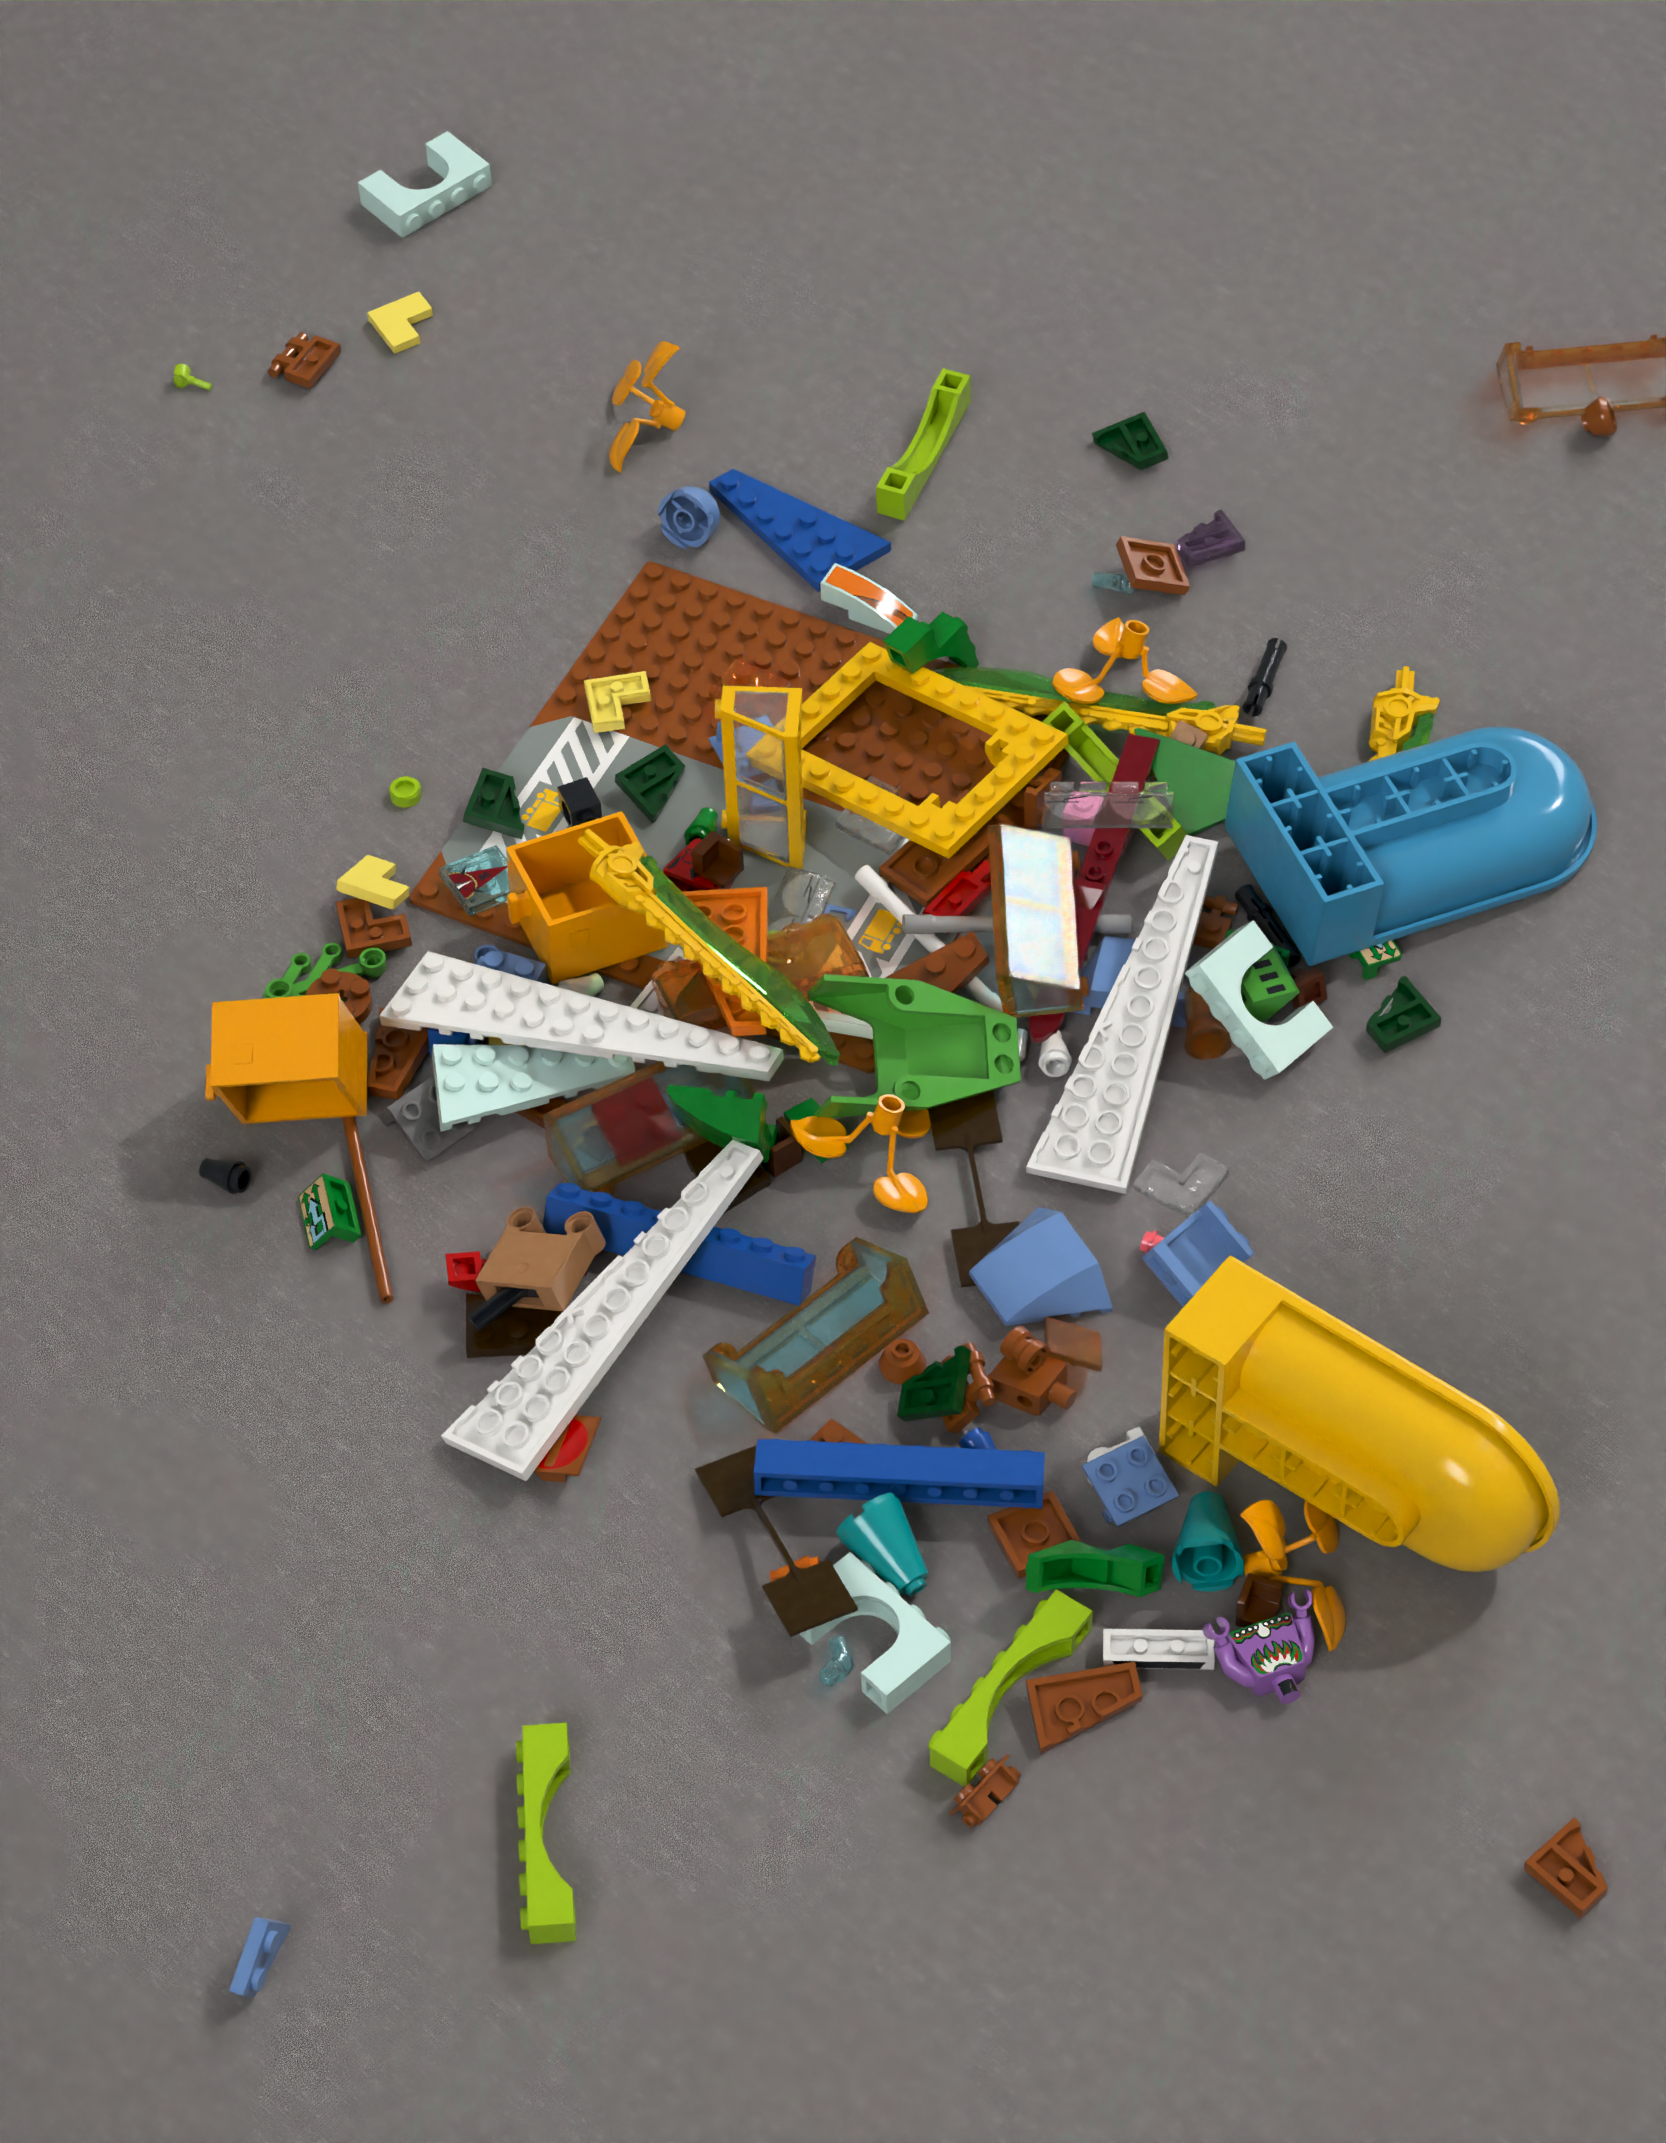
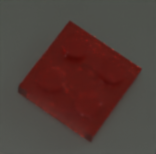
[590,1077,683,1168]

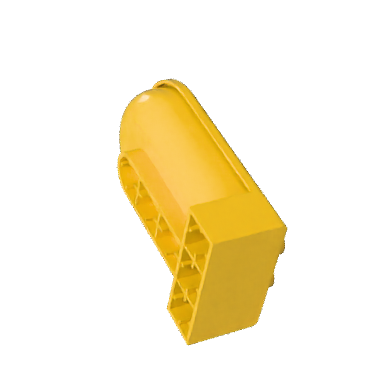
[1158,1255,1560,1572]

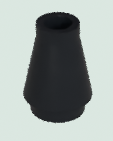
[199,1158,252,1194]

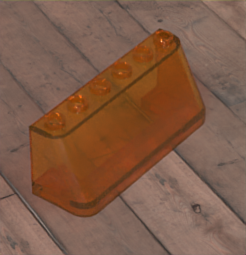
[652,914,869,1030]

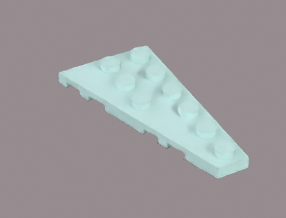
[432,1044,635,1132]

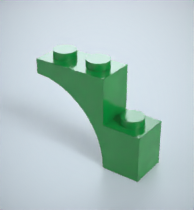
[883,611,979,674]
[1025,1540,1164,1597]

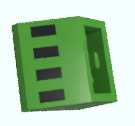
[1241,941,1300,1023]

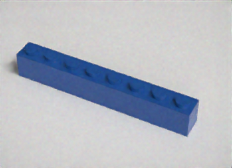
[543,1183,816,1306]
[754,1439,1045,1508]

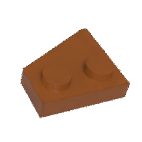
[1524,1817,1608,1918]

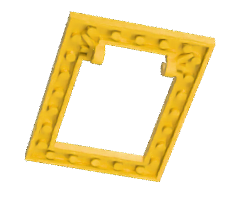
[749,642,1069,859]

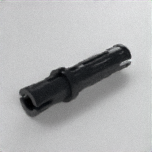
[1242,638,1287,717]
[1235,884,1301,968]

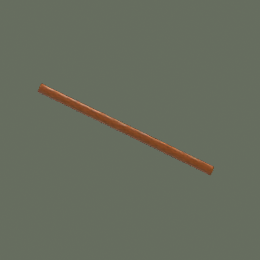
[342,1116,394,1304]

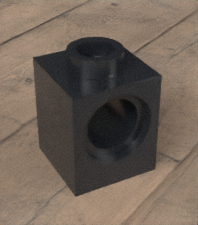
[557,777,602,827]

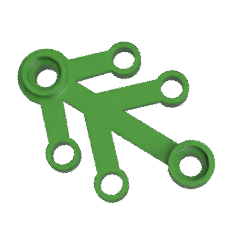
[263,942,387,1002]

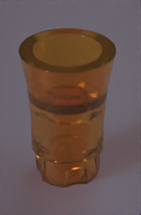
[1184,987,1231,1060]

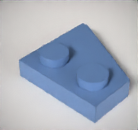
[229,1917,291,1997]

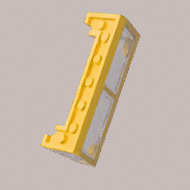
[715,686,807,869]

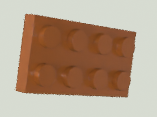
[879,789,1014,908]

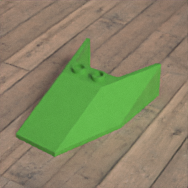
[807,974,1021,1118]

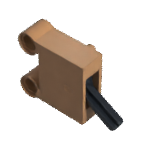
[468,1206,606,1330]

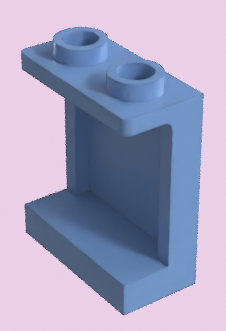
[1141,1201,1254,1307]

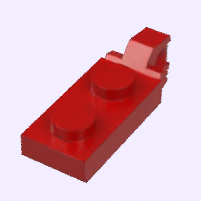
[922,860,996,934]

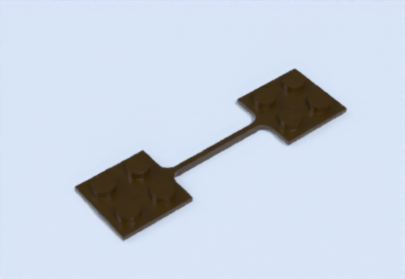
[928,1091,1019,1288]
[695,1445,858,1637]

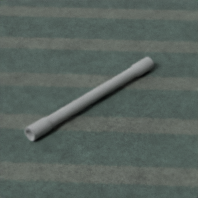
[902,914,1132,934]

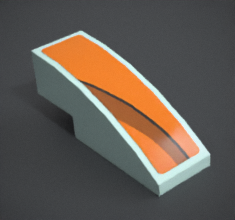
[820,563,918,634]

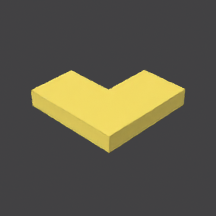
[367,291,433,354]
[584,671,651,733]
[336,855,410,910]

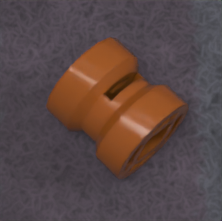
[1000,1326,1050,1375]

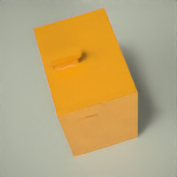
[506,811,669,984]
[205,993,367,1124]

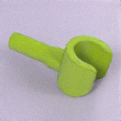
[173,364,213,391]

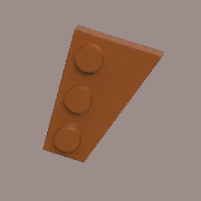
[367,1007,429,1100]
[1026,1662,1143,1754]

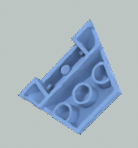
[1067,936,1189,1028]
[969,1207,1113,1326]

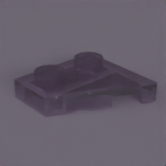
[1176,509,1246,567]

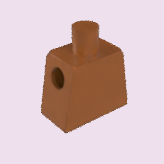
[988,1335,1077,1416]

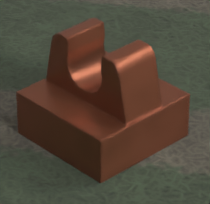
[1290,967,1327,1009]

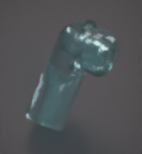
[1091,572,1137,594]
[819,1635,854,1686]

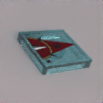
[439,845,510,916]

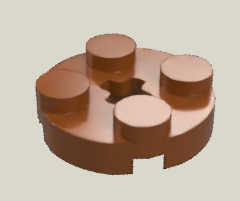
[306,969,373,1024]

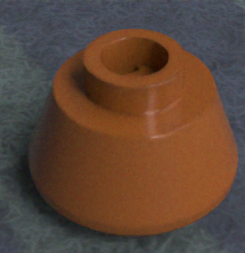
[1581,396,1618,436]
[879,1339,927,1384]

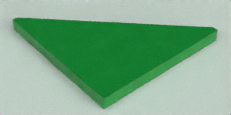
[1134,727,1235,836]

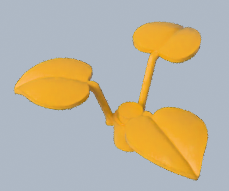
[609,341,686,473]
[1051,617,1198,704]
[790,1094,931,1213]
[1240,1500,1346,1652]

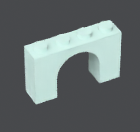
[358,131,492,238]
[1185,920,1333,1080]
[800,1552,951,1714]

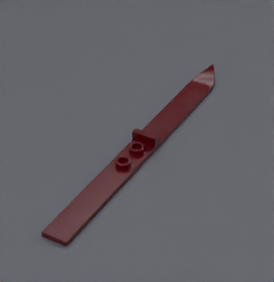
[1029,734,1160,1043]

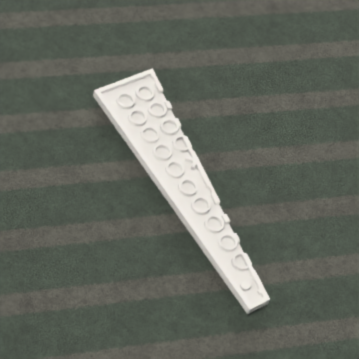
[1026,835,1218,1194]
[379,951,784,1081]
[441,1140,764,1481]

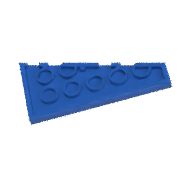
[709,469,891,592]

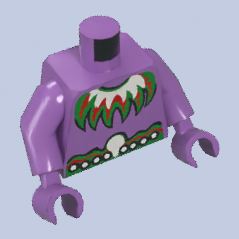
[1203,1589,1315,1704]

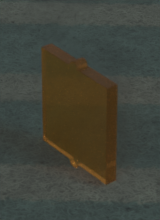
[1043,1317,1103,1372]

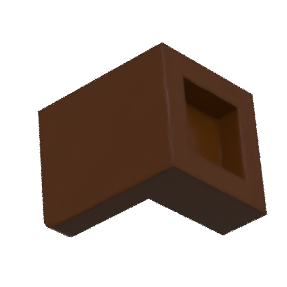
[692,831,744,888]
[761,1116,802,1178]
[1235,1573,1283,1628]

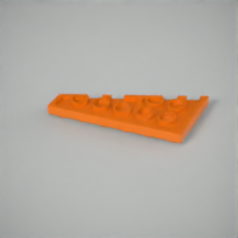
[669,887,768,1036]

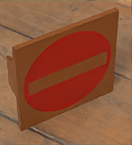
[533,1415,602,1483]

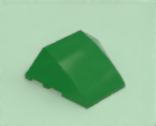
[666,1085,780,1163]

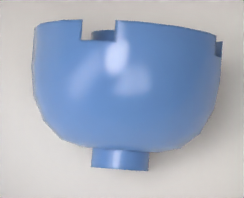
[657,486,720,548]

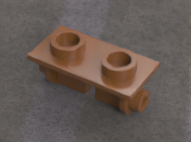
[948,1754,1021,1828]

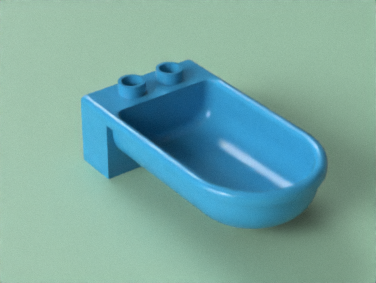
[1225,727,1597,966]

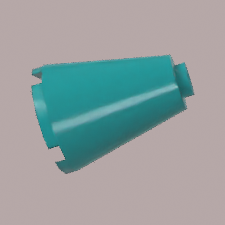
[1171,1491,1244,1592]
[836,1493,929,1597]

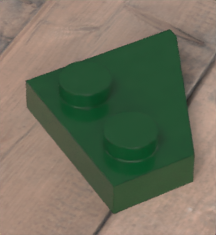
[1092,411,1169,470]
[615,744,685,823]
[463,768,524,839]
[1366,976,1441,1053]
[897,1345,971,1422]

